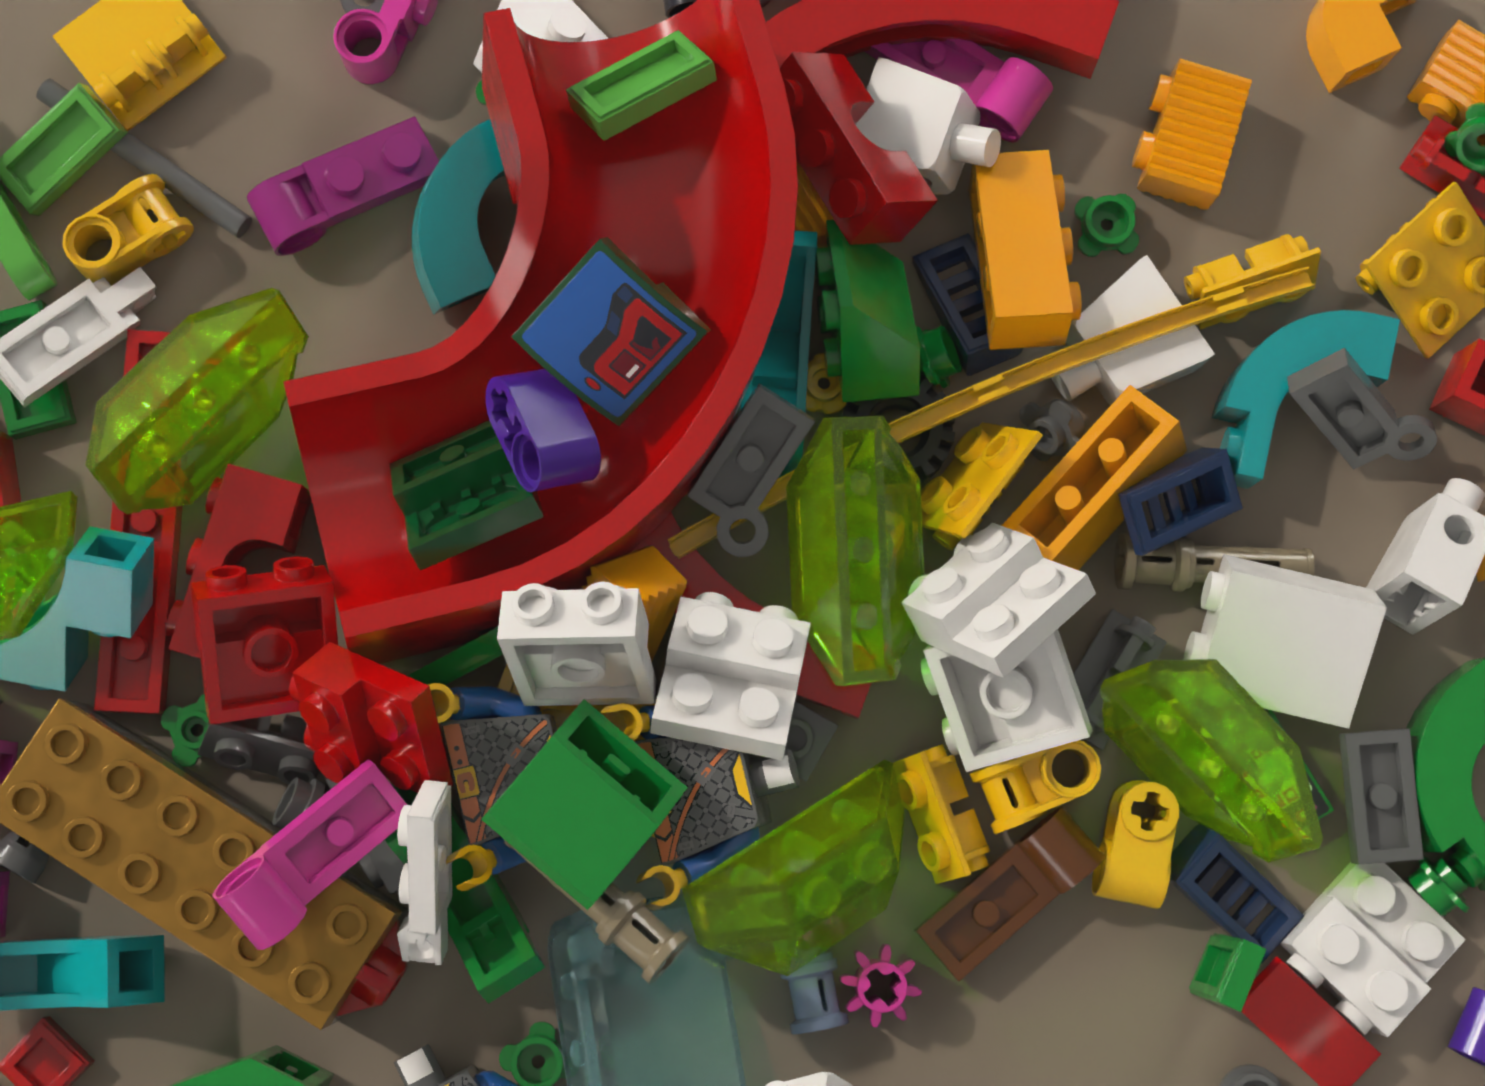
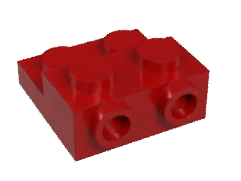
[190,556,338,725]
[289,642,453,793]

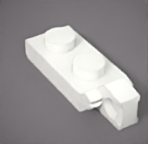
[0,267,157,408]
[397,780,452,965]

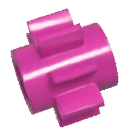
[839,943,922,1028]

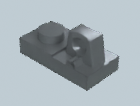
[1339,728,1423,865]

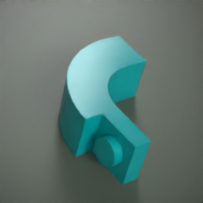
[412,119,505,315]
[1211,310,1400,489]
[0,935,165,1011]

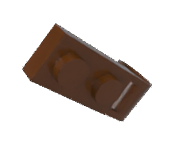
[914,806,1105,982]

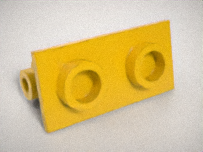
[1184,234,1321,330]
[890,744,991,884]

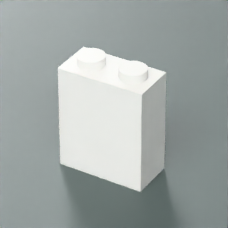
[1183,554,1387,729]

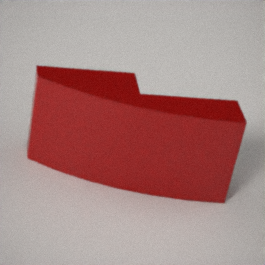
[1241,956,1381,1086]

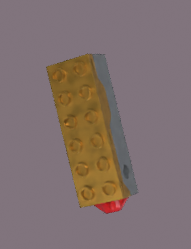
[0,698,409,1030]

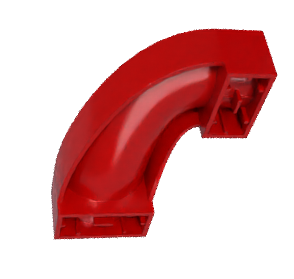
[283,0,798,664]

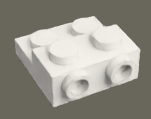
[901,522,1096,678]
[497,582,657,706]
[650,592,811,760]
[920,629,1093,772]
[1280,862,1466,1037]

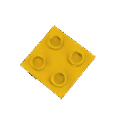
[52,0,227,131]
[1355,182,1485,359]
[907,422,1043,551]

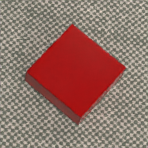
[0,1016,95,1086]

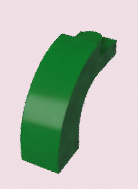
[1406,657,1485,891]
[385,782,546,1004]

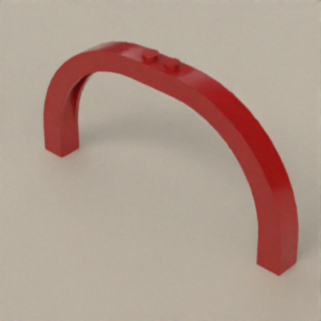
[629,0,1120,719]

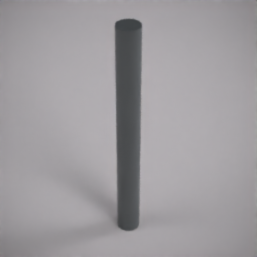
[36,78,252,238]

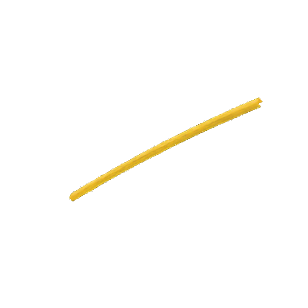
[668,266,1315,559]

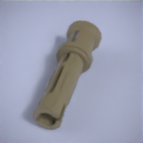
[1114,533,1315,592]
[504,840,690,985]

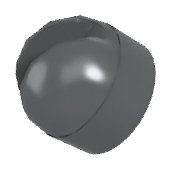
[0,831,49,884]

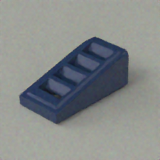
[912,233,1023,376]
[1118,447,1243,556]
[1170,824,1304,964]

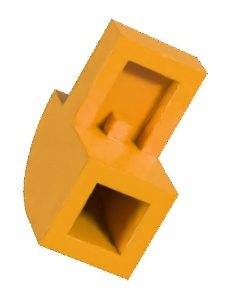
[1306,0,1416,93]

